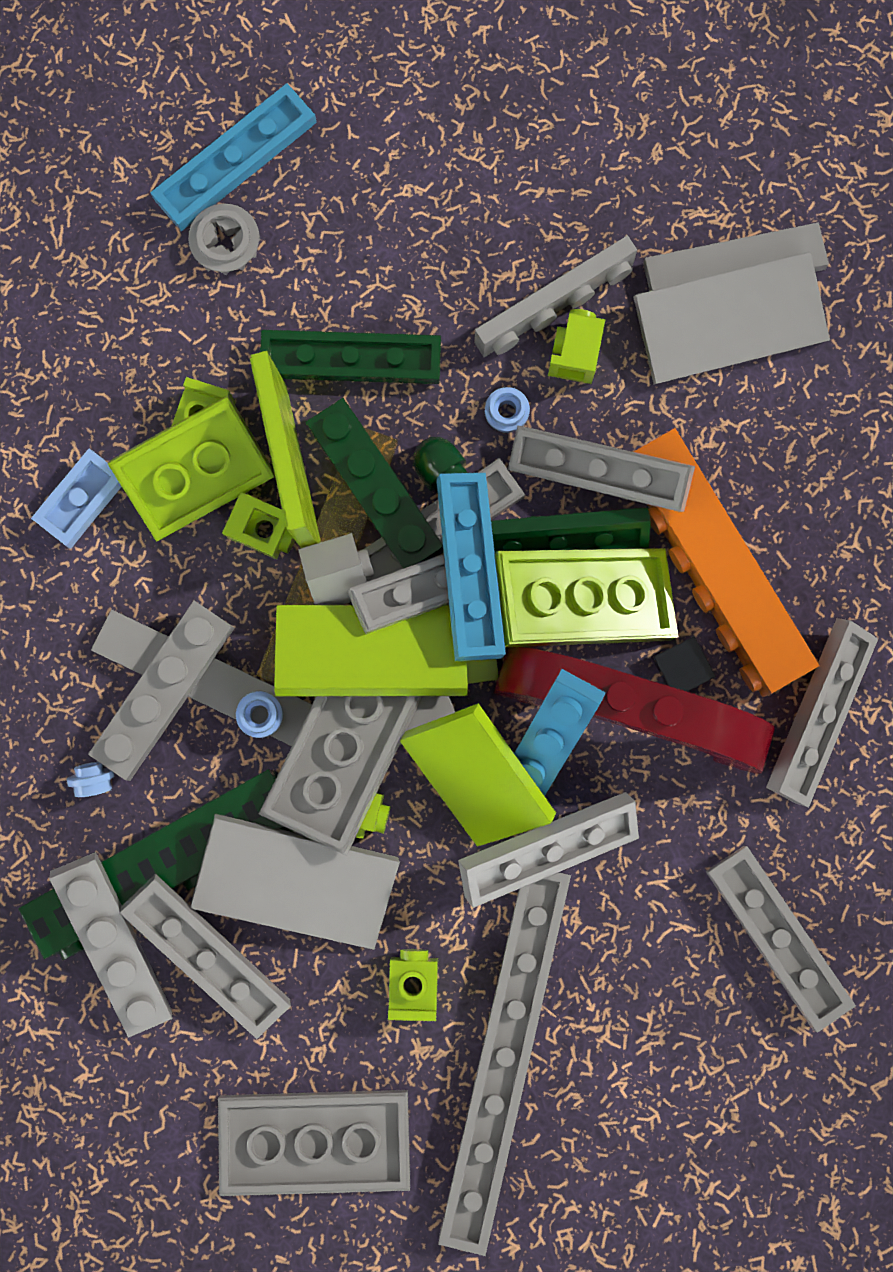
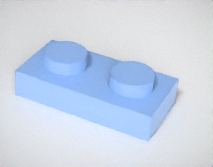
[31,448,122,549]

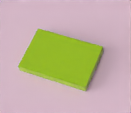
[108,395,275,542]
[400,703,556,847]

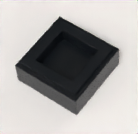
[652,636,716,691]

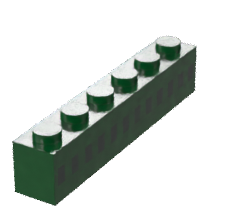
[18,769,295,961]

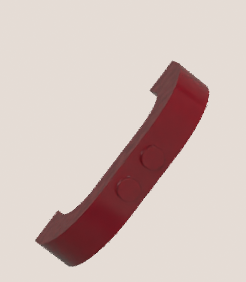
[494,647,775,774]

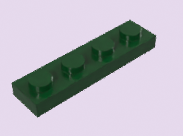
[260,330,441,384]
[305,398,444,569]
[491,507,651,553]

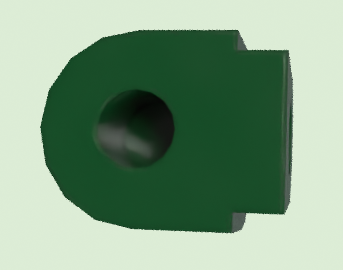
[413,437,468,494]

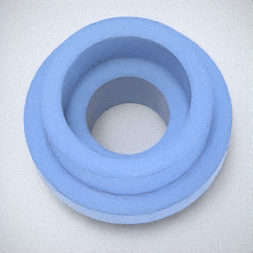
[485,387,530,433]
[236,691,283,738]
[67,762,114,797]

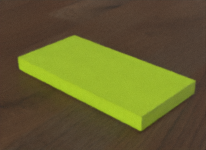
[250,351,321,548]
[495,548,678,647]
[274,605,468,696]

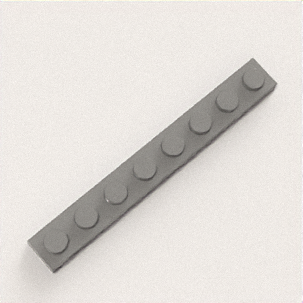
[438,872,571,1256]

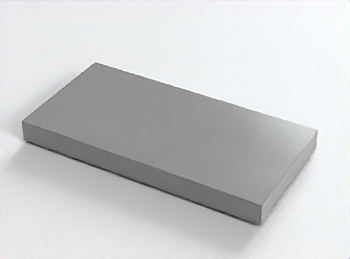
[633,251,830,384]
[259,696,423,856]
[190,814,400,950]
[218,1090,410,1196]

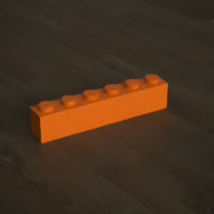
[633,428,820,697]

